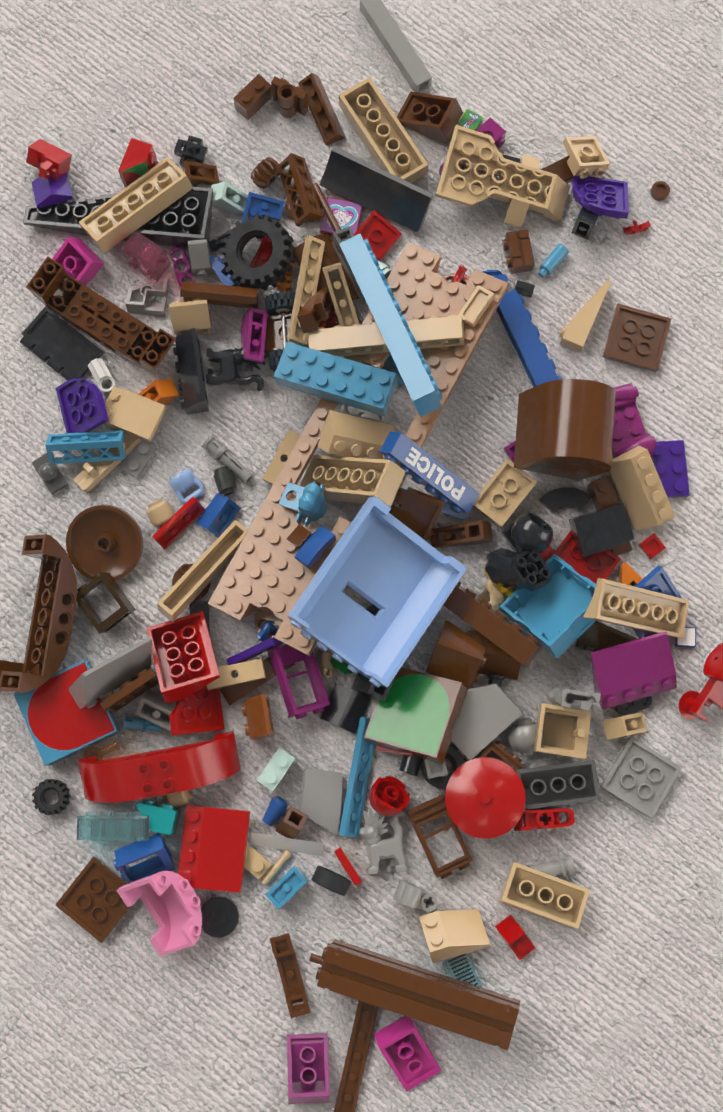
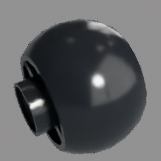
[511,512,553,553]

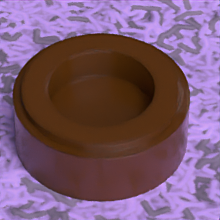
[650,181,670,201]

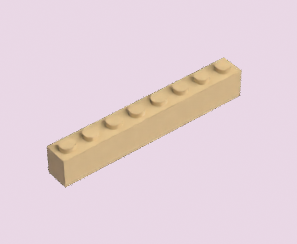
[309,314,464,357]

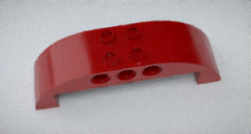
[78,731,241,803]

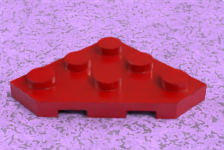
[169,686,225,736]

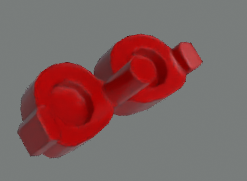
[622,220,651,235]

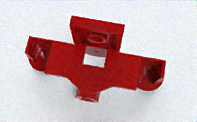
[678,643,723,722]

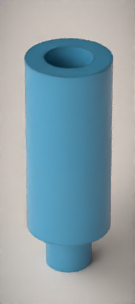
[538,244,569,278]

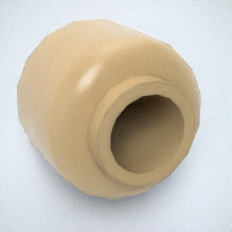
[146,499,174,527]
[163,789,194,808]

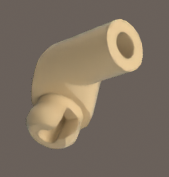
[319,649,335,678]

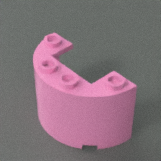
[117,871,202,956]

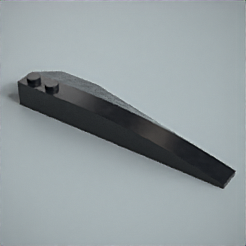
[23,187,213,247]

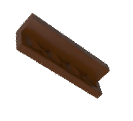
[279,153,323,227]

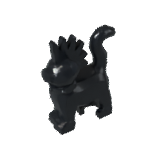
[206,347,267,391]

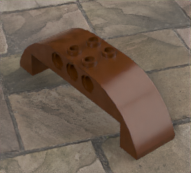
[0,534,77,693]

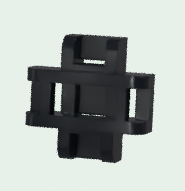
[174,135,208,166]

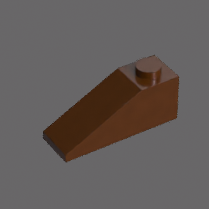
[430,520,493,548]

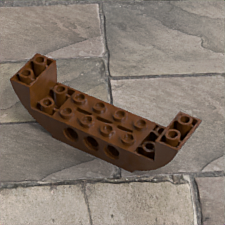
[26,256,176,371]

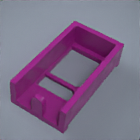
[267,645,330,720]

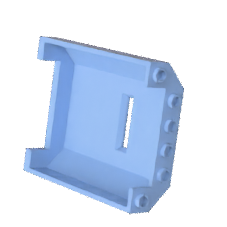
[287,496,467,688]

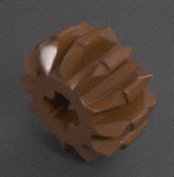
[251,157,282,189]

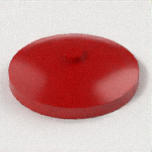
[445,757,525,839]

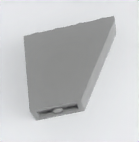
[450,683,523,760]

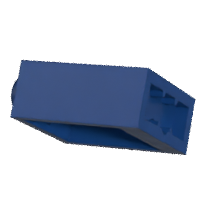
[113,833,176,883]

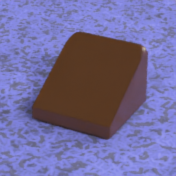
[287,524,312,549]

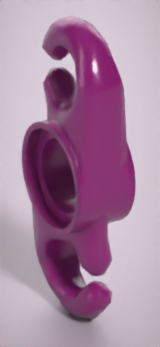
[169,246,195,286]

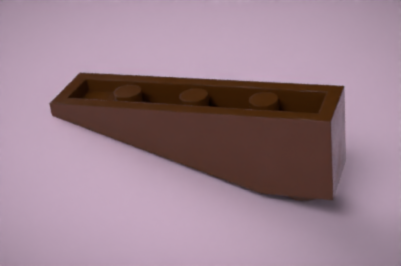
[587,475,632,556]

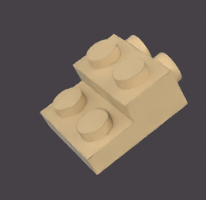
[562,136,610,178]

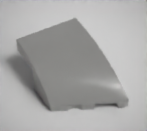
[298,769,342,835]

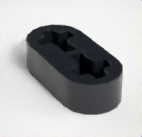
[615,696,652,715]

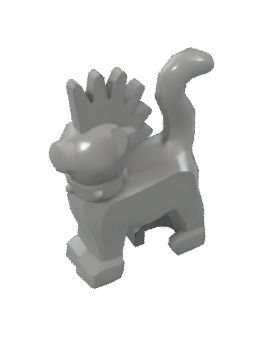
[547,685,600,711]
[359,809,408,875]

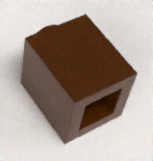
[275,806,308,839]

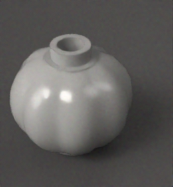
[507,718,544,755]

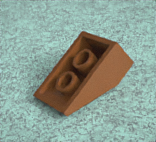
[242,694,275,740]

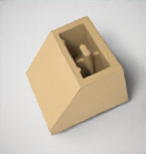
[169,299,213,337]

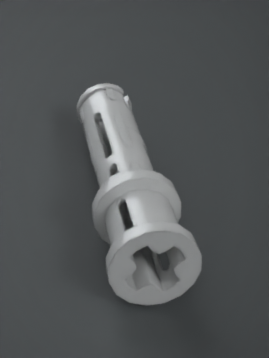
[202,435,253,483]

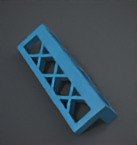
[45,430,126,464]

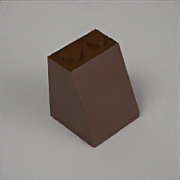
[426,620,487,689]

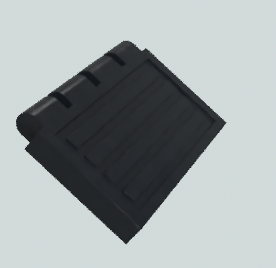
[20,306,103,381]

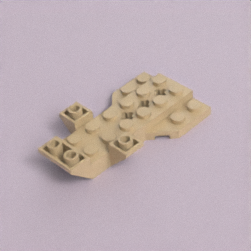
[435,125,570,228]

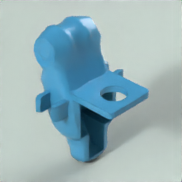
[279,481,327,526]

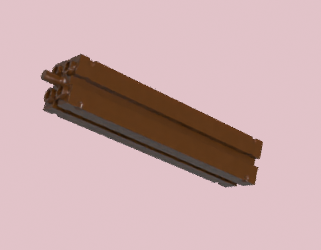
[309,939,521,1051]

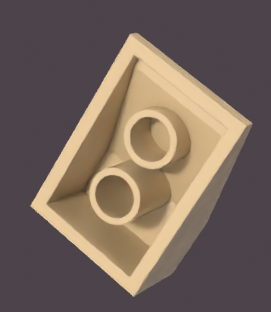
[104,386,167,441]
[419,909,491,964]

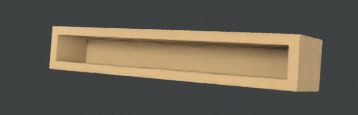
[157,520,248,622]

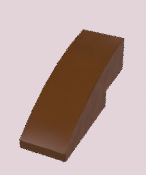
[297,287,333,333]

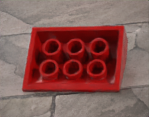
[146,611,220,704]
[178,805,251,893]

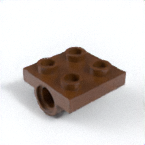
[271,76,308,118]

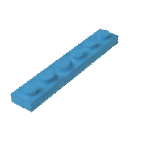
[339,717,375,838]

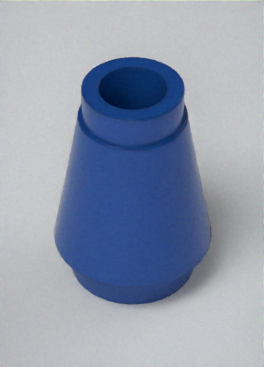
[262,795,289,826]

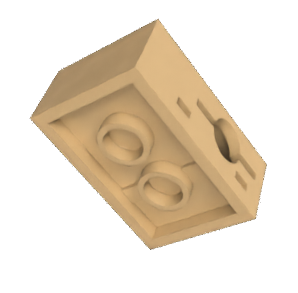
[472,459,537,529]

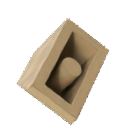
[602,712,647,740]

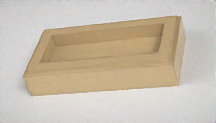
[458,285,495,327]

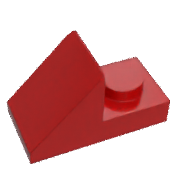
[495,914,535,960]

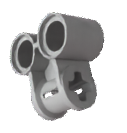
[393,880,437,912]

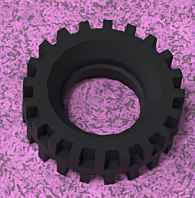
[221,214,296,291]

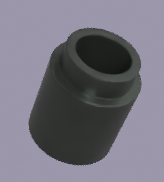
[213,466,237,496]

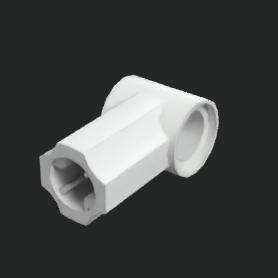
[87,358,117,397]

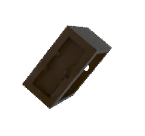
[76,572,136,634]

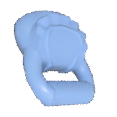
[169,469,204,504]

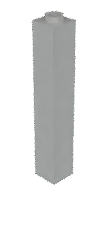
[360,0,432,93]

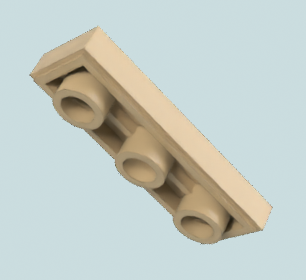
[262,430,300,485]
[207,658,266,690]

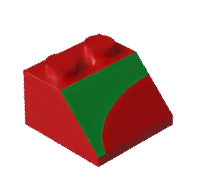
[118,138,158,187]

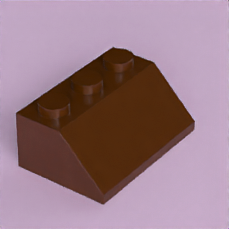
[466,630,521,681]

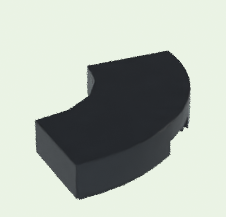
[538,487,592,513]

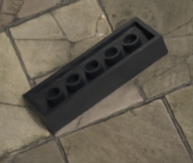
[319,146,434,232]

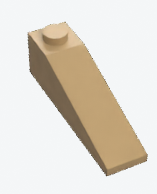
[322,262,359,327]
[559,280,611,352]

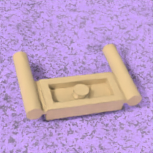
[244,819,292,886]

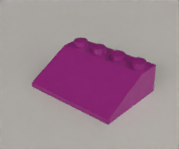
[591,631,677,710]

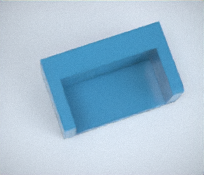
[265,865,309,910]

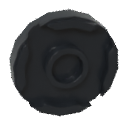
[201,897,239,938]

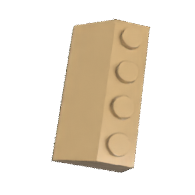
[318,410,395,459]
[609,446,676,530]
[498,862,590,930]

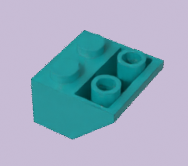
[136,799,181,835]

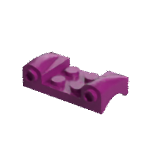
[612,383,657,459]

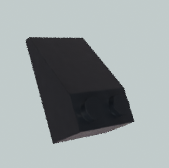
[568,502,634,557]

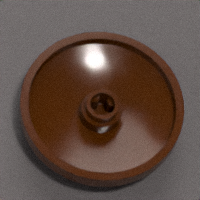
[66,505,143,580]

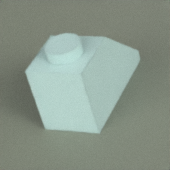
[211,181,248,215]

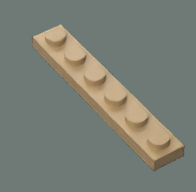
[287,235,325,347]

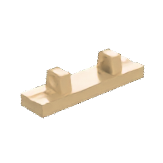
[73,434,142,494]

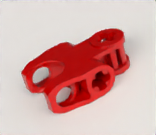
[514,808,575,831]

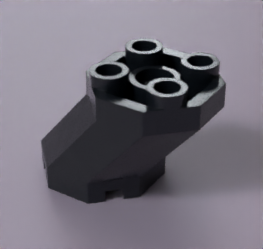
[485,548,551,592]

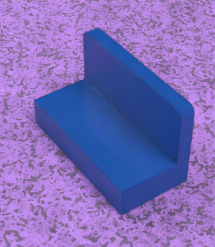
[196,493,241,538]

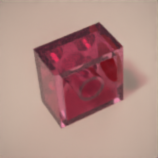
[122,230,170,282]

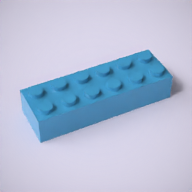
[274,342,398,417]

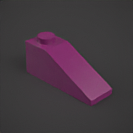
[241,307,268,363]

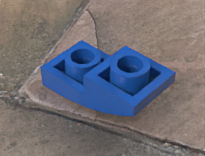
[210,255,238,287]
[295,526,336,568]

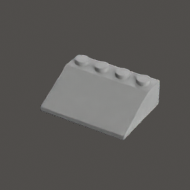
[68,636,152,709]

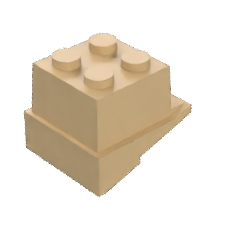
[533,703,591,759]

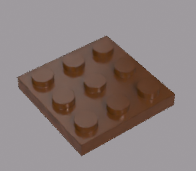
[602,304,672,372]
[100,669,159,713]
[55,856,131,943]

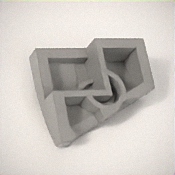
[125,278,169,316]

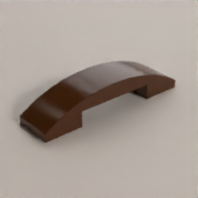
[220,657,296,706]
[270,933,310,1018]

